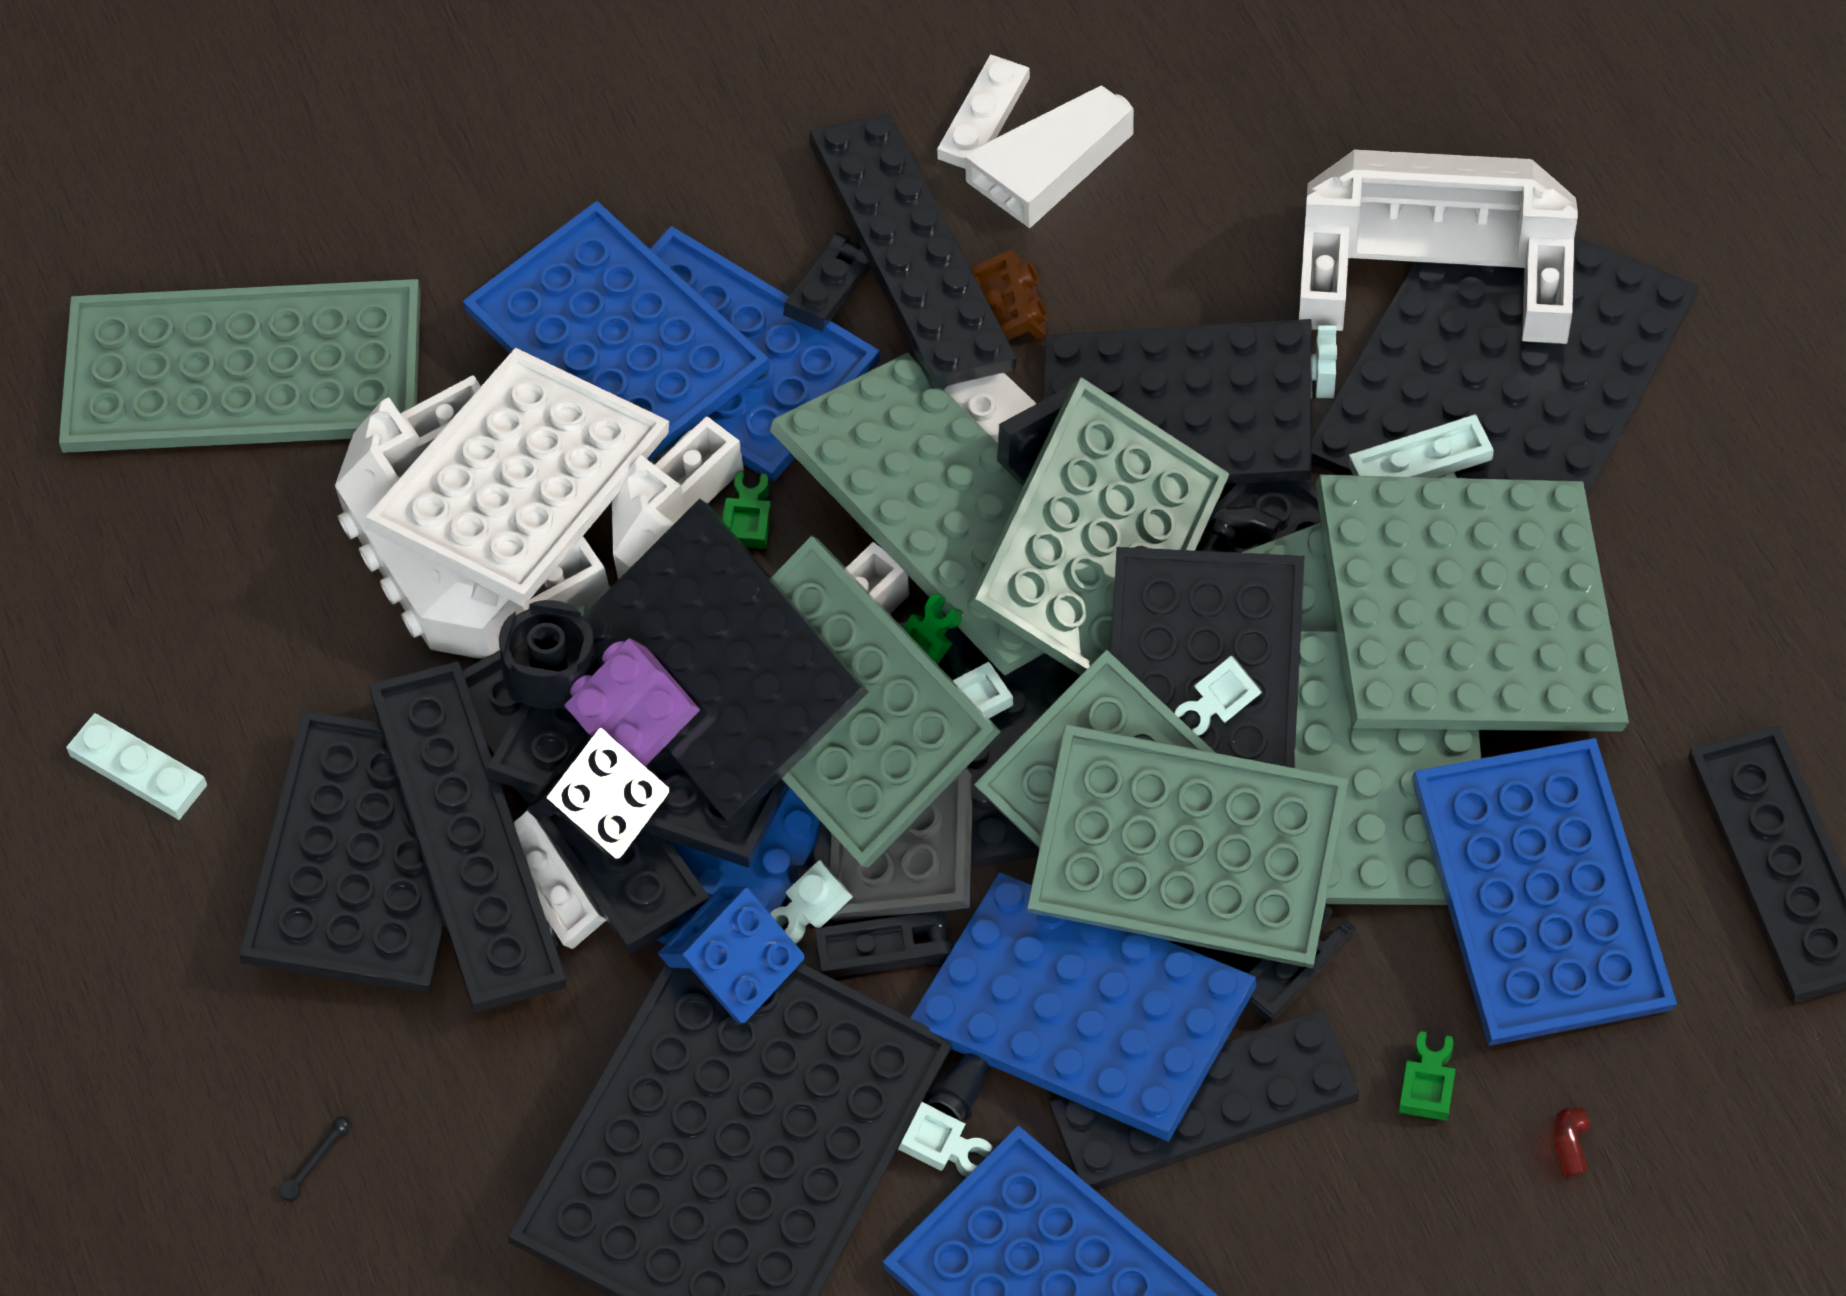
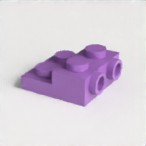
[565,638,700,767]

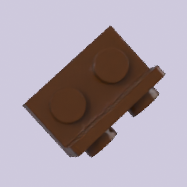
[970,249,1048,341]

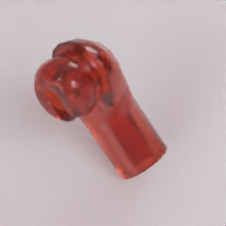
[1554,1107,1590,1177]

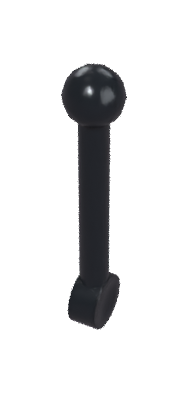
[279,1116,352,1201]

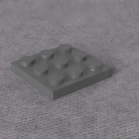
[830,769,973,922]

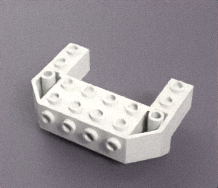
[1299,150,1578,344]
[335,375,609,659]
[612,416,910,614]

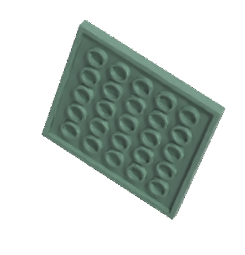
[1315,475,1629,732]

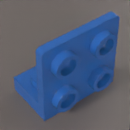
[657,886,805,1023]

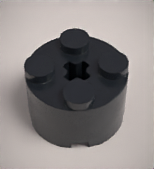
[499,600,596,710]

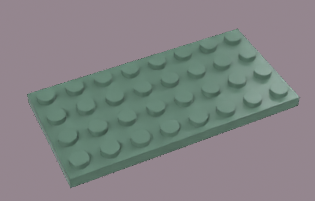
[59,279,421,453]
[770,353,1044,675]

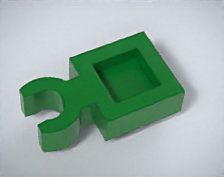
[723,472,772,549]
[903,594,964,665]
[1399,1031,1456,1121]

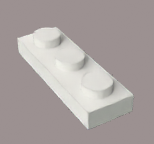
[937,55,1030,169]
[514,811,606,949]

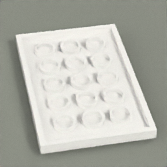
[366,348,669,607]

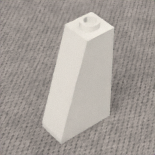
[965,85,1134,228]

